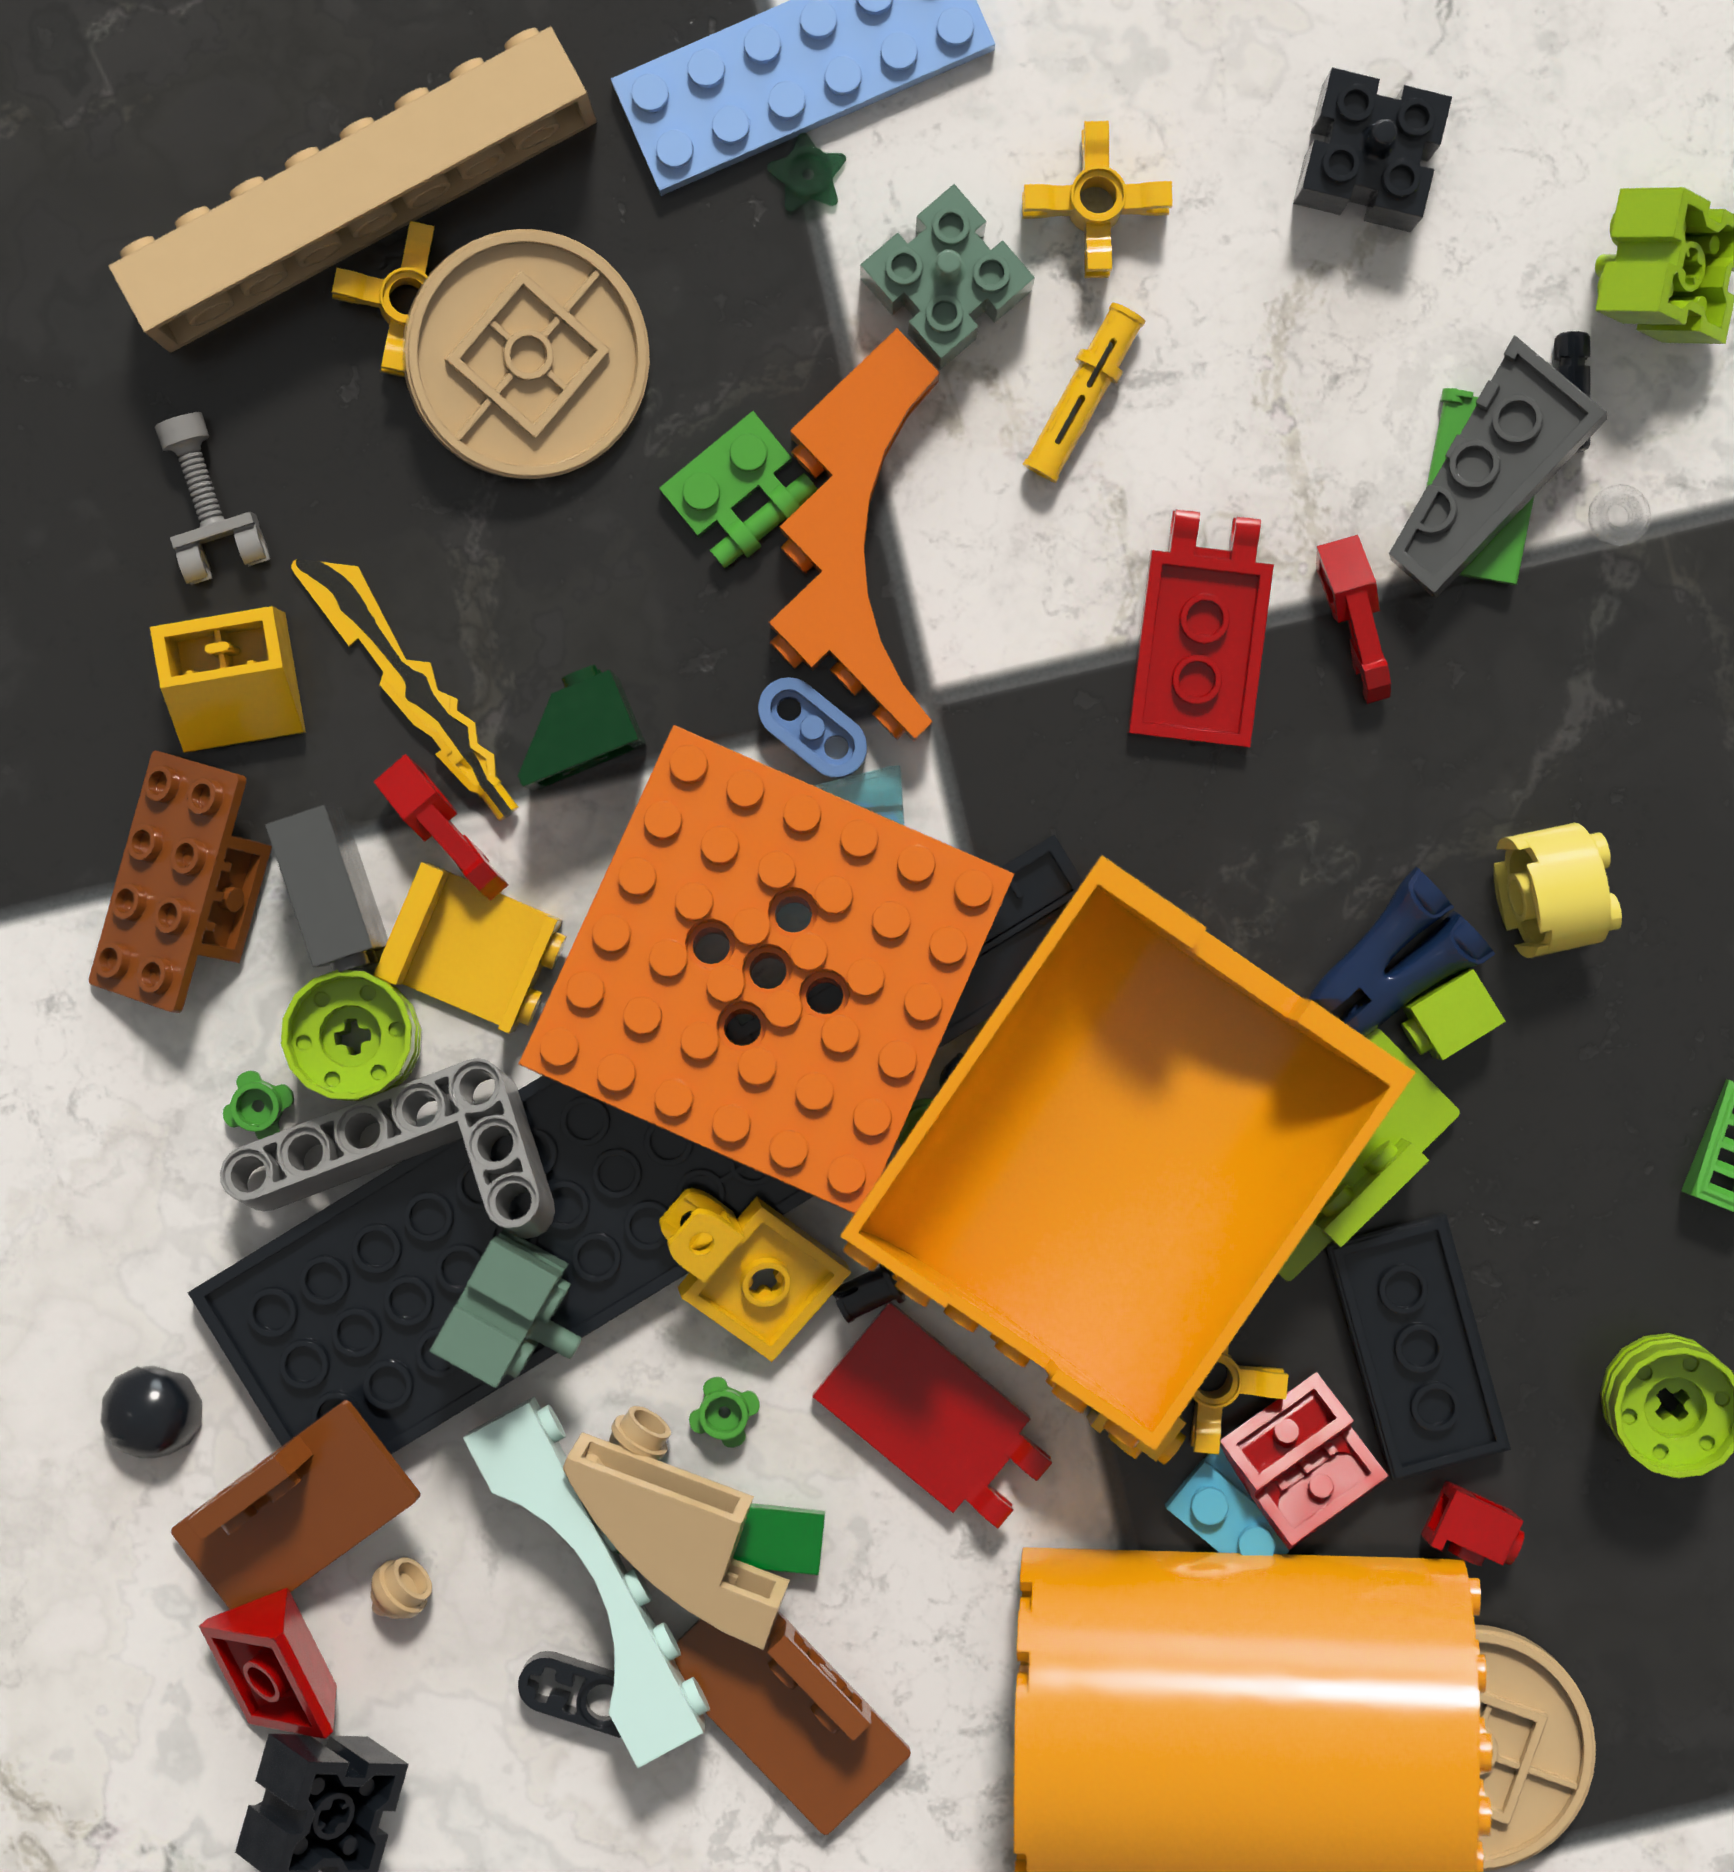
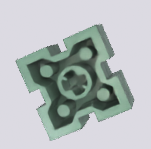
[860,184,1035,371]
[430,1229,582,1388]

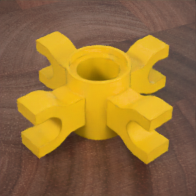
[1022,121,1173,278]
[332,221,434,377]
[1190,1345,1289,1454]

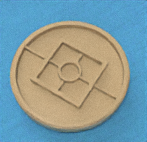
[402,229,649,479]
[1475,1625,1596,1871]

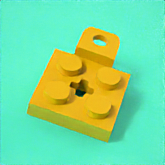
[659,1188,852,1362]

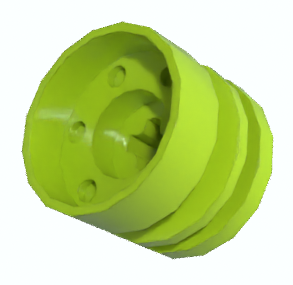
[281,970,422,1101]
[1600,1333,1734,1478]

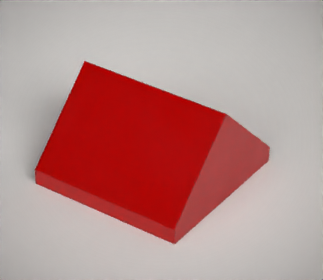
[199,1587,337,1739]

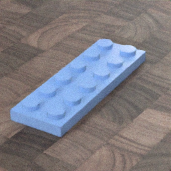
[611,0,995,196]

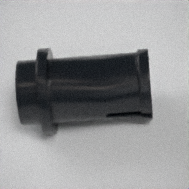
[833,1263,906,1323]

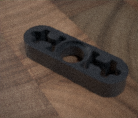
[518,1651,621,1738]

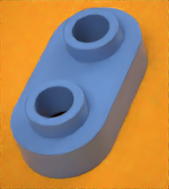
[758,677,867,778]

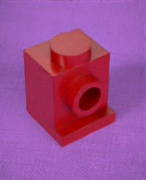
[1421,1480,1525,1566]

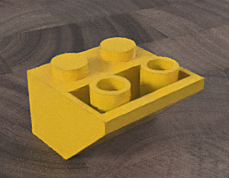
[150,606,306,753]

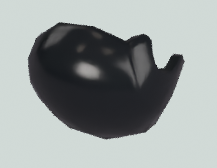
[100,1366,202,1458]

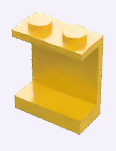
[373,862,567,1033]

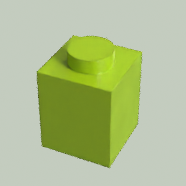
[1401,969,1506,1060]

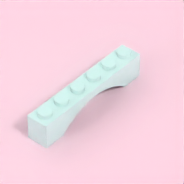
[463,1396,710,1768]

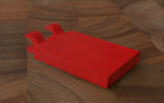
[1128,509,1274,747]
[812,1301,1052,1528]

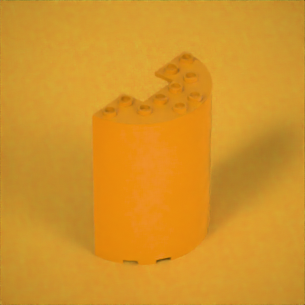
[840,856,1416,1451]
[1014,1547,1492,1872]

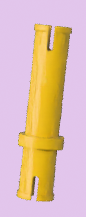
[1023,302,1146,483]

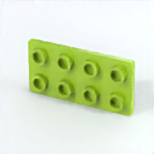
[1278,1028,1460,1281]

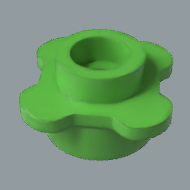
[223,1071,294,1140]
[689,1377,760,1448]

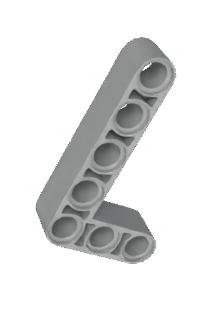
[220,1058,555,1239]

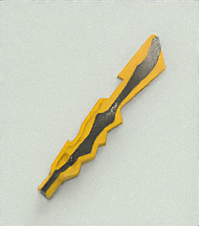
[291,559,518,821]

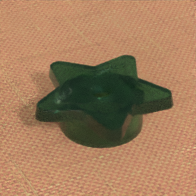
[767,133,846,211]

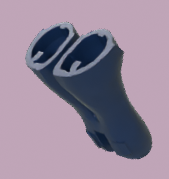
[1308,867,1495,1037]

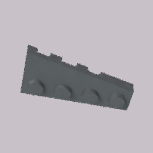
[1389,335,1607,599]

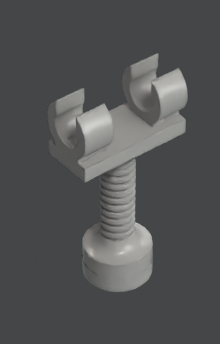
[155,412,270,585]

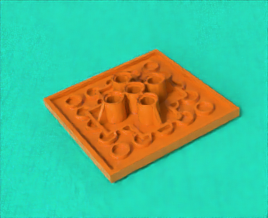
[519,725,1014,1214]

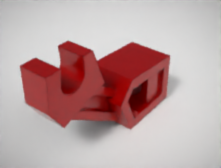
[1316,535,1391,704]
[373,754,509,901]

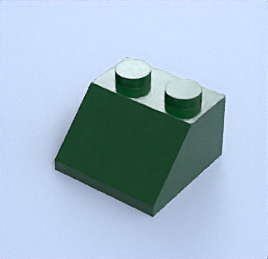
[518,665,647,792]

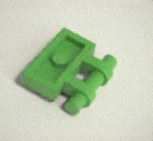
[659,411,818,569]

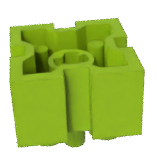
[1595,187,1734,344]

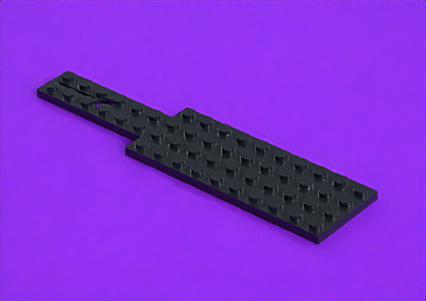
[187,835,1083,1454]

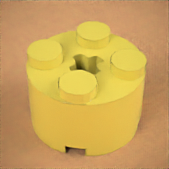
[1493,823,1622,958]

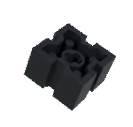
[1293,67,1452,233]
[235,1734,409,1872]

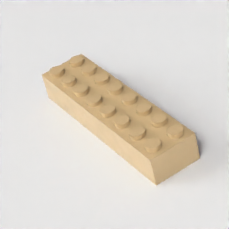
[108,26,597,353]

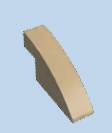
[563,1432,790,1650]

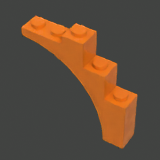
[769,328,940,742]

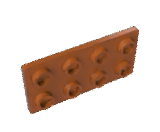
[89,751,272,1013]
[171,1400,420,1609]
[674,1612,911,1835]

